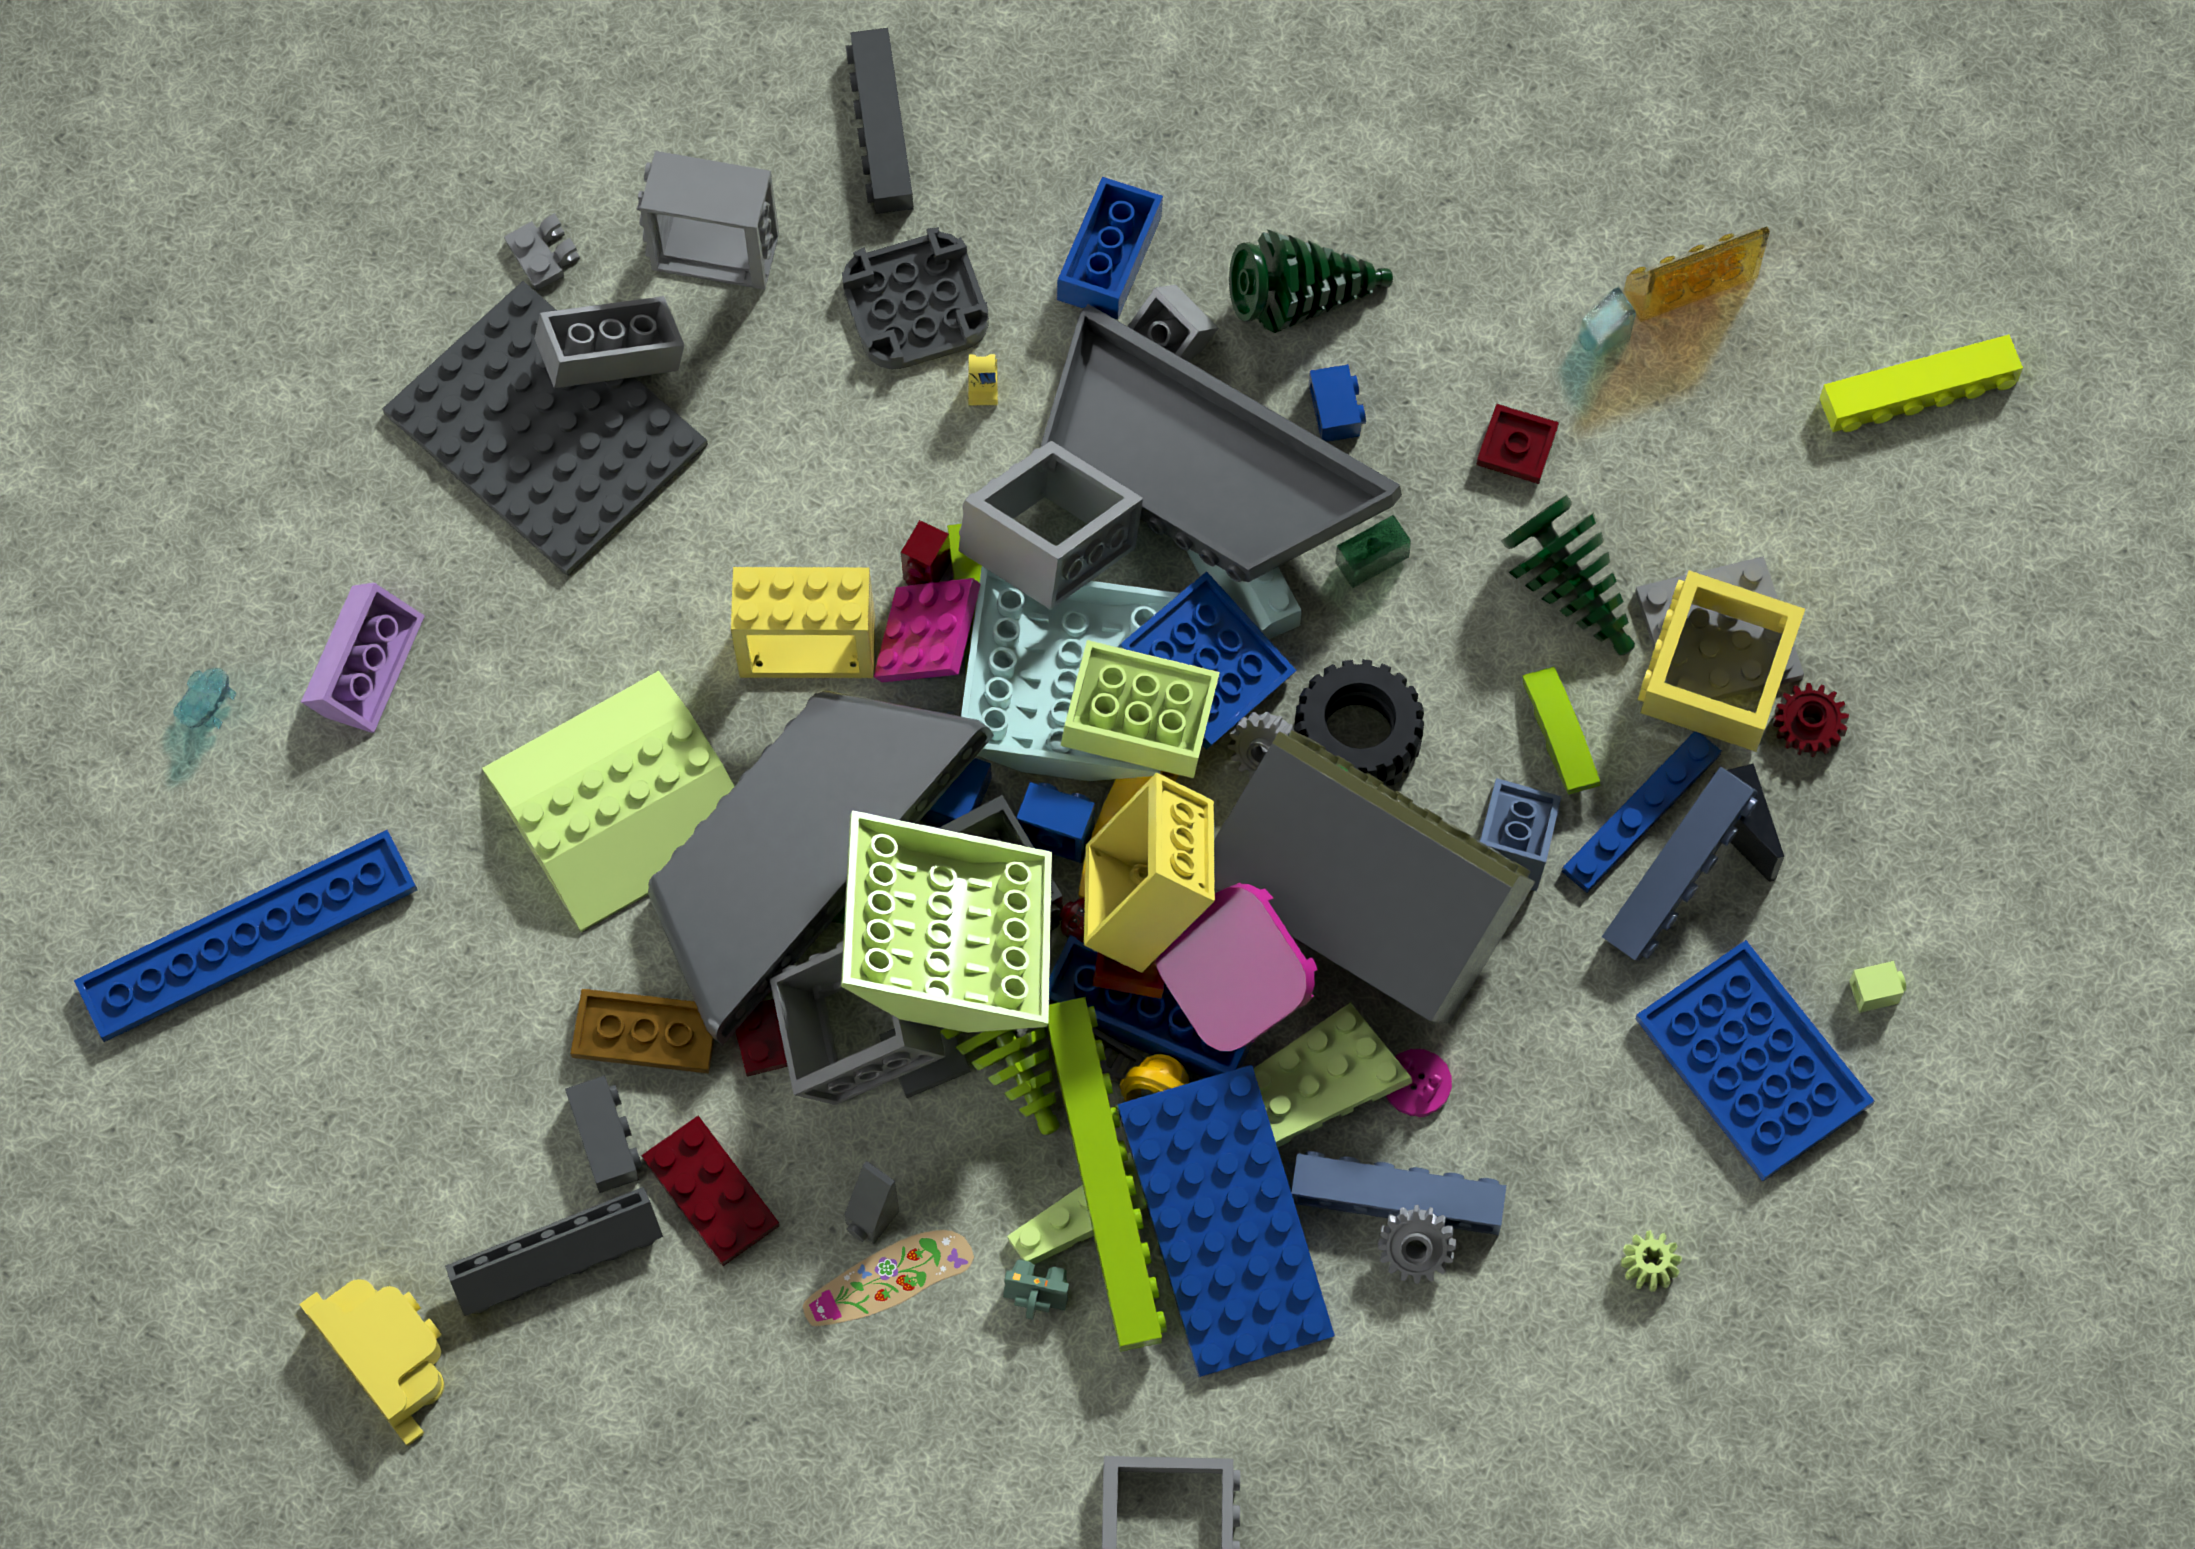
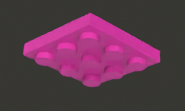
[874,578,981,683]

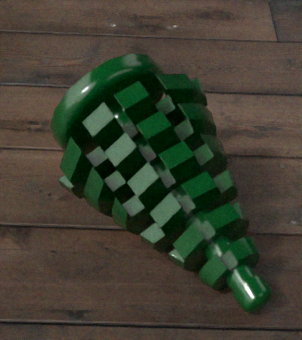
[1229,229,1393,333]
[1501,494,1635,656]

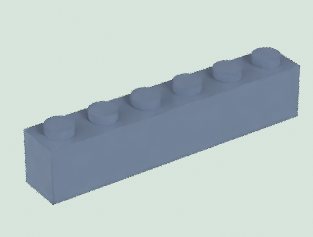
[1601,767,1758,961]
[1291,1151,1507,1235]

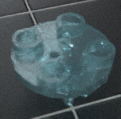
[173,667,237,729]

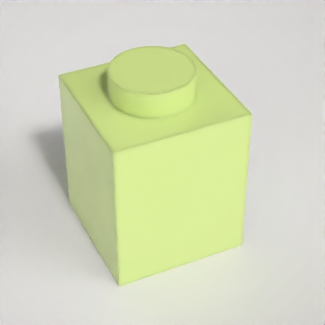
[1849,961,1906,1013]

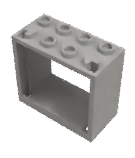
[637,151,779,290]

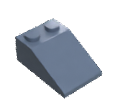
[1479,778,1562,892]

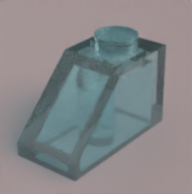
[1578,287,1636,359]

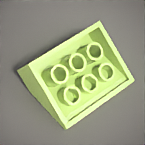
[1061,640,1220,778]

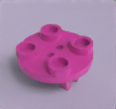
[1386,1049,1452,1117]

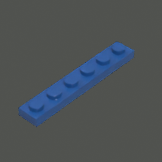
[1561,731,1722,893]

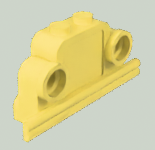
[299,1279,445,1446]

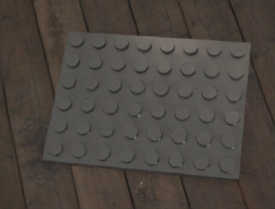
[382,281,708,576]

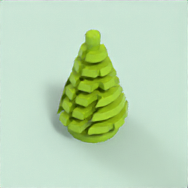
[940,1027,1060,1135]

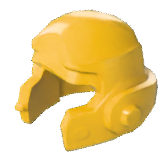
[1119,1054,1190,1102]

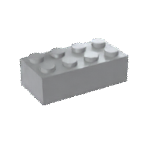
[534,296,685,388]

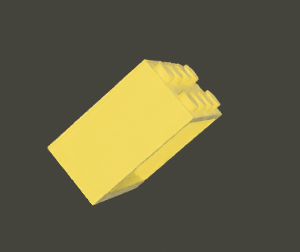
[731,567,875,678]
[1638,570,1805,752]
[1084,772,1215,973]

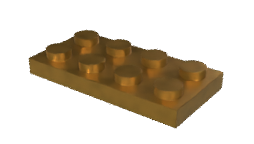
[570,989,714,1074]

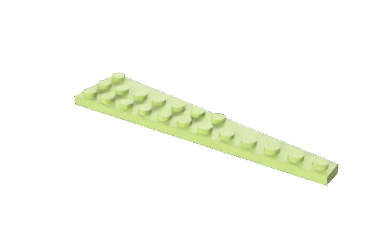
[1007,1002,1412,1264]

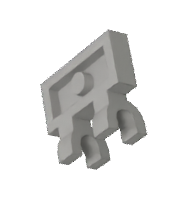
[504,213,580,291]

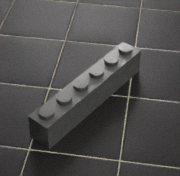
[845,28,914,214]
[445,1187,663,1316]

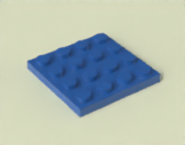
[1118,571,1297,750]

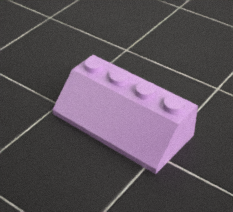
[301,583,424,733]

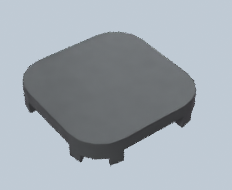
[842,227,989,370]

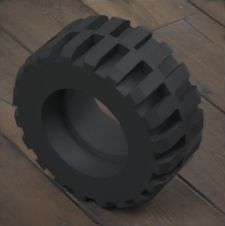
[1294,659,1424,786]

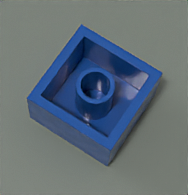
[1016,782,1095,863]

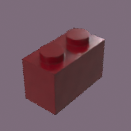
[900,520,951,586]

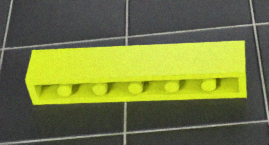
[1819,334,2023,432]

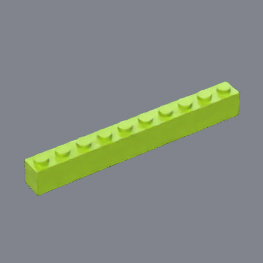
[1047,997,1167,1352]

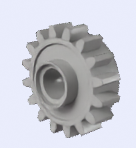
[1228,712,1294,779]
[1378,1205,1456,1284]

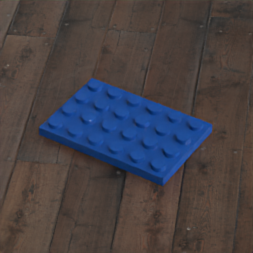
[1635,940,1875,1181]

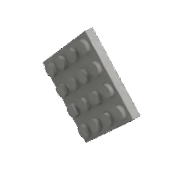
[1635,556,1804,700]

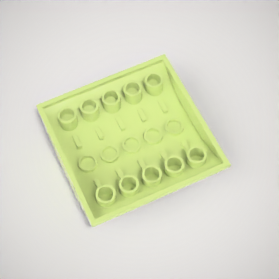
[482,671,735,932]
[841,811,1052,1033]

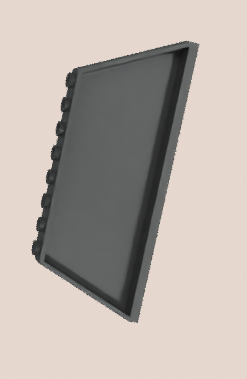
[1041,304,1402,582]
[648,691,994,1046]

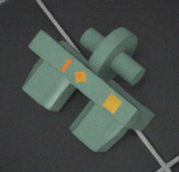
[1003,1259,1069,1320]

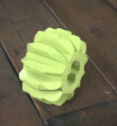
[1620,1230,1682,1292]

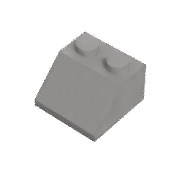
[1127,284,1219,362]

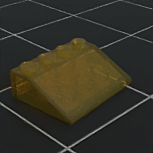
[1624,226,1770,322]

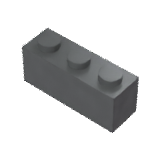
[565,1075,642,1193]

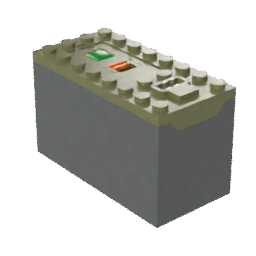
[1214,730,1535,1024]

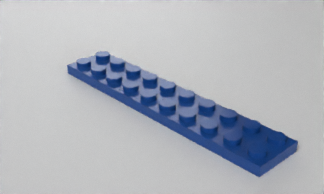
[74,830,418,1042]

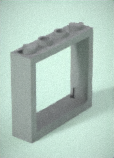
[1102,1456,1240,1549]

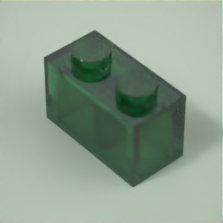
[1335,515,1411,588]

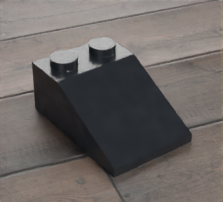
[1713,763,1784,882]

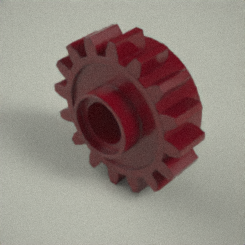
[1773,683,1849,757]

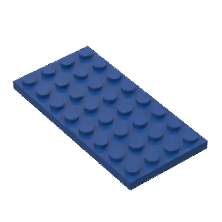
[1117,1065,1335,1377]

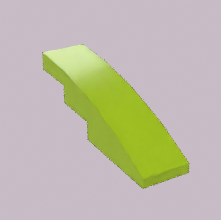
[1522,667,1600,795]

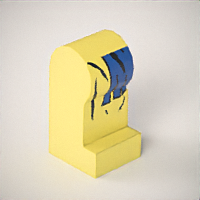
[968,354,998,405]

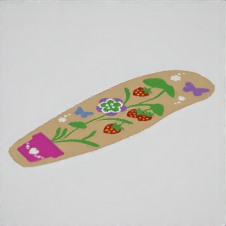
[803,1230,974,1326]

